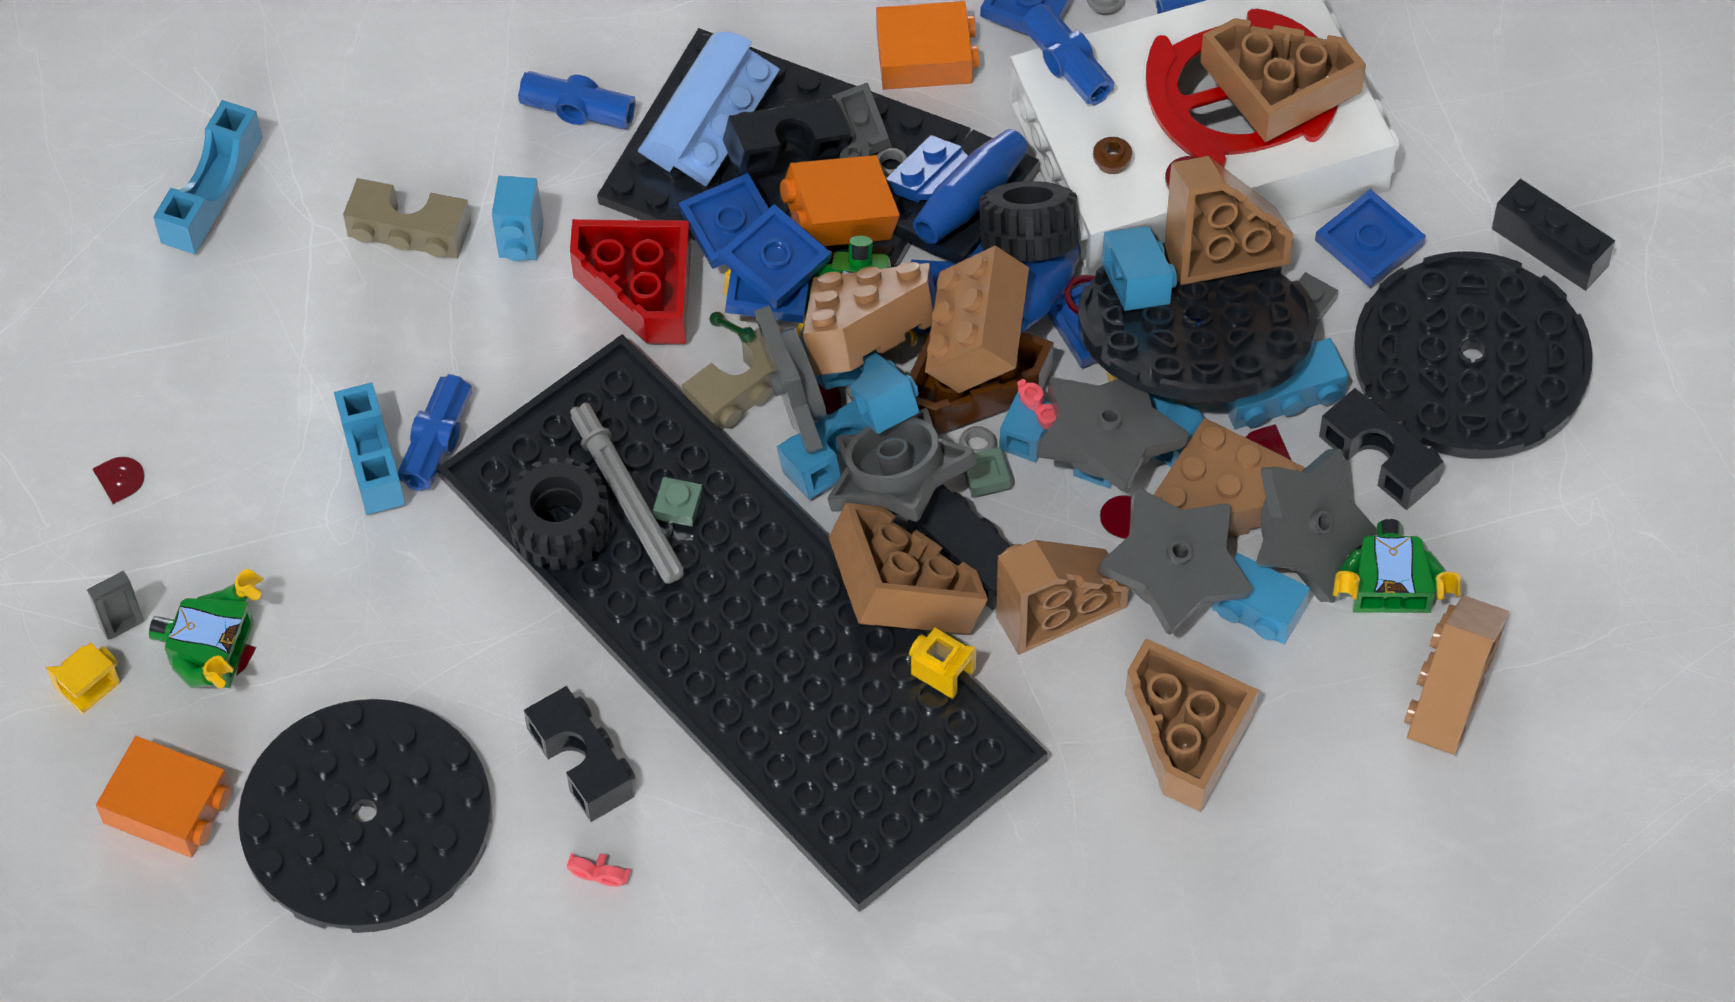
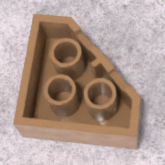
[1200,18,1366,142]
[1164,156,1293,285]
[803,262,936,376]
[1154,418,1306,538]
[829,503,988,634]
[996,540,1129,655]
[1404,595,1510,755]
[1125,639,1259,812]

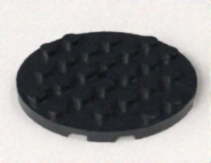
[1078,242,1317,403]
[1353,251,1592,458]
[238,699,492,933]

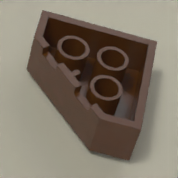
[909,331,1054,434]

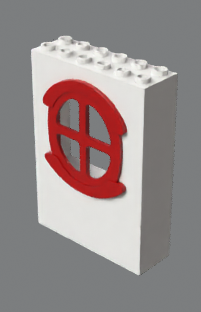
[1009,0,1399,276]

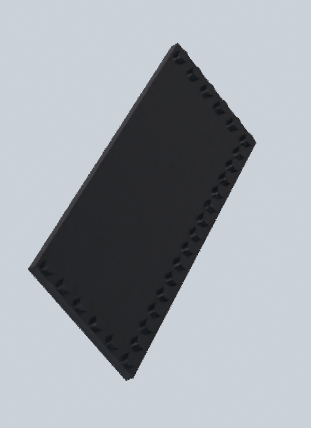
[437,334,1048,912]

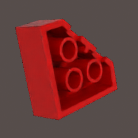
[570,219,691,344]

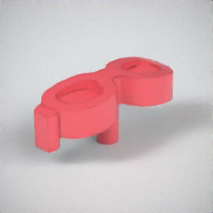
[1017,379,1057,430]
[567,853,631,887]

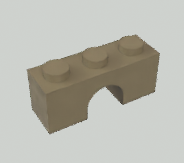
[343,178,471,259]
[682,322,784,431]

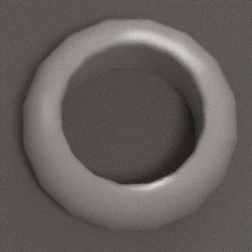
[877,148,908,178]
[959,426,996,453]

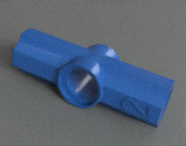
[1022,3,1114,106]
[518,71,636,129]
[398,374,473,491]

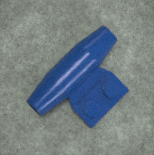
[886,129,1028,244]
[969,243,1081,334]

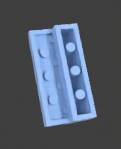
[637,32,780,187]

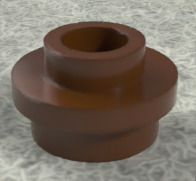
[1093,137,1132,174]

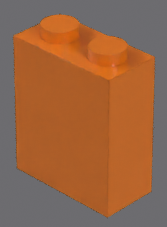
[876,1,979,90]
[780,155,900,246]
[96,735,232,858]

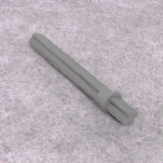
[570,403,684,584]

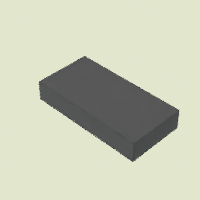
[87,570,144,640]

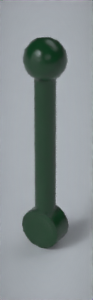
[709,312,755,343]

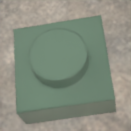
[964,447,1011,497]
[653,477,703,527]

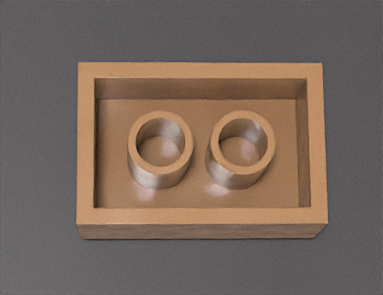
[925,245,1029,393]

